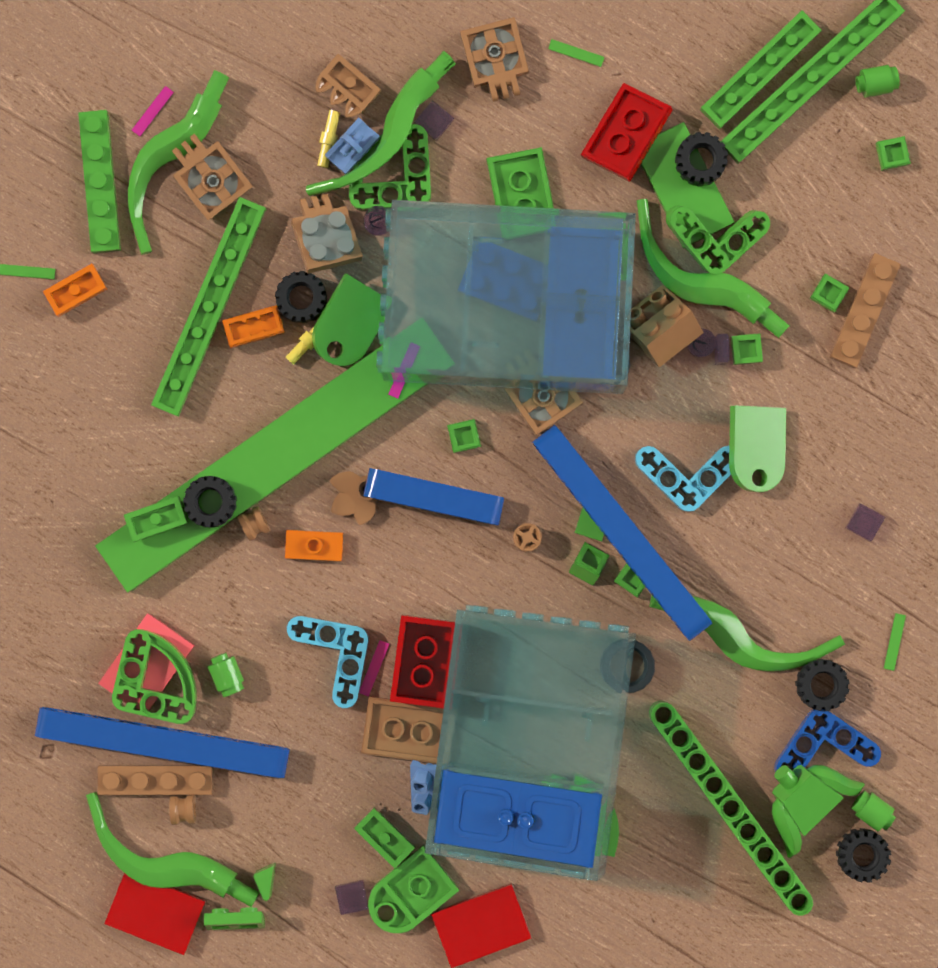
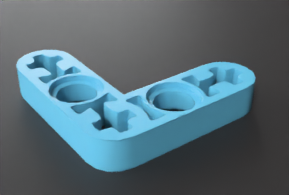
[635,446,731,512]
[287,616,369,708]

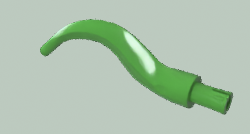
[306,51,456,196]
[128,70,229,255]
[637,199,790,338]
[649,595,845,671]
[86,792,260,907]

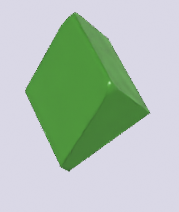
[569,542,610,585]
[253,863,276,901]

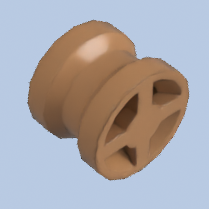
[237,506,271,541]
[513,523,542,552]
[169,795,196,825]

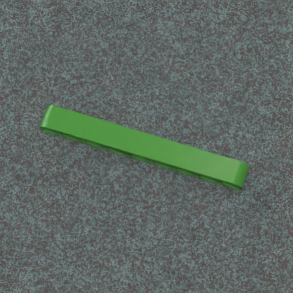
[649,701,813,916]

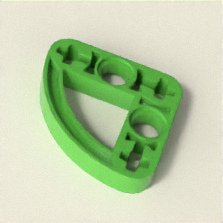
[349,124,431,211]
[112,629,197,724]

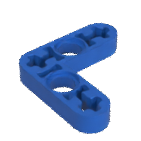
[774,709,881,772]

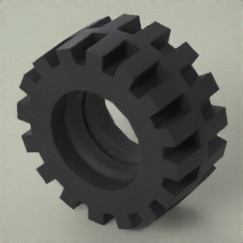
[675,132,728,186]
[275,271,327,324]
[183,476,237,527]
[795,659,850,711]

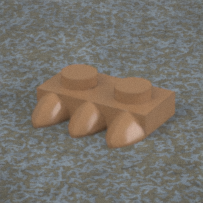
[315,53,381,118]

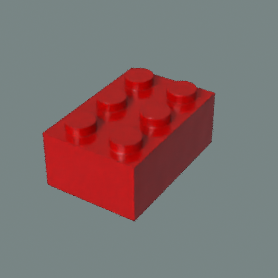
[390,614,458,709]

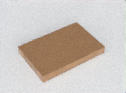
[361,696,453,765]

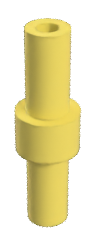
[317,110,340,168]
[286,327,314,365]

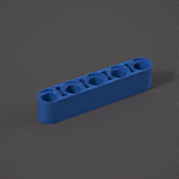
[363,468,505,526]

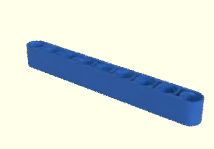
[532,425,713,641]
[35,707,290,778]

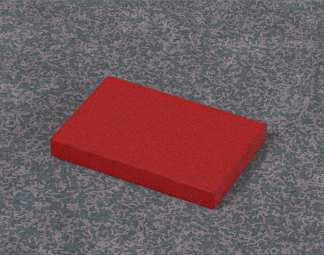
[580,83,673,182]
[104,873,206,955]
[431,883,532,968]

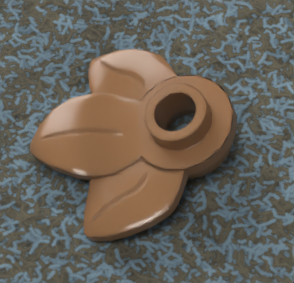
[330,471,378,525]

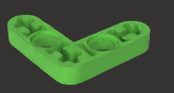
[666,206,770,275]

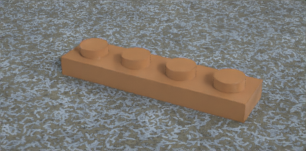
[829,253,901,368]
[98,765,213,795]

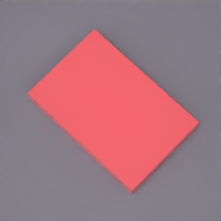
[98,613,195,711]

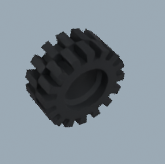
[836,828,891,883]

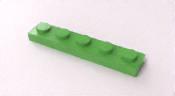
[700,10,822,130]
[78,110,121,254]

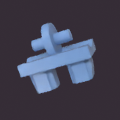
[325,118,380,175]
[410,760,442,815]

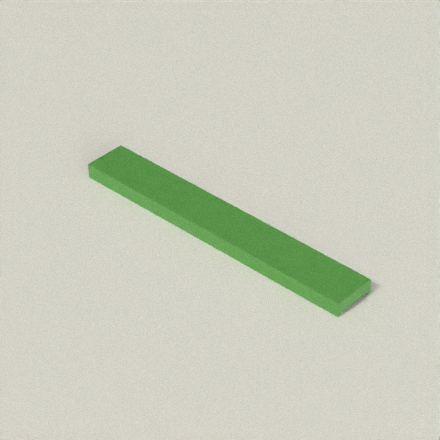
[95,318,455,593]

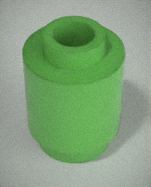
[855,65,900,98]
[207,652,244,697]
[851,790,896,832]

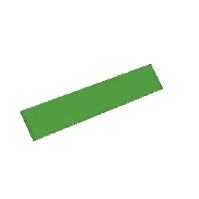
[548,39,604,67]
[0,264,56,279]
[884,613,906,671]

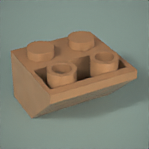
[619,285,704,367]

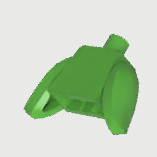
[772,765,865,858]

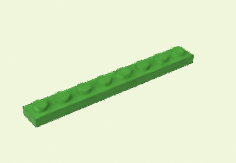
[720,0,905,164]
[151,197,267,417]

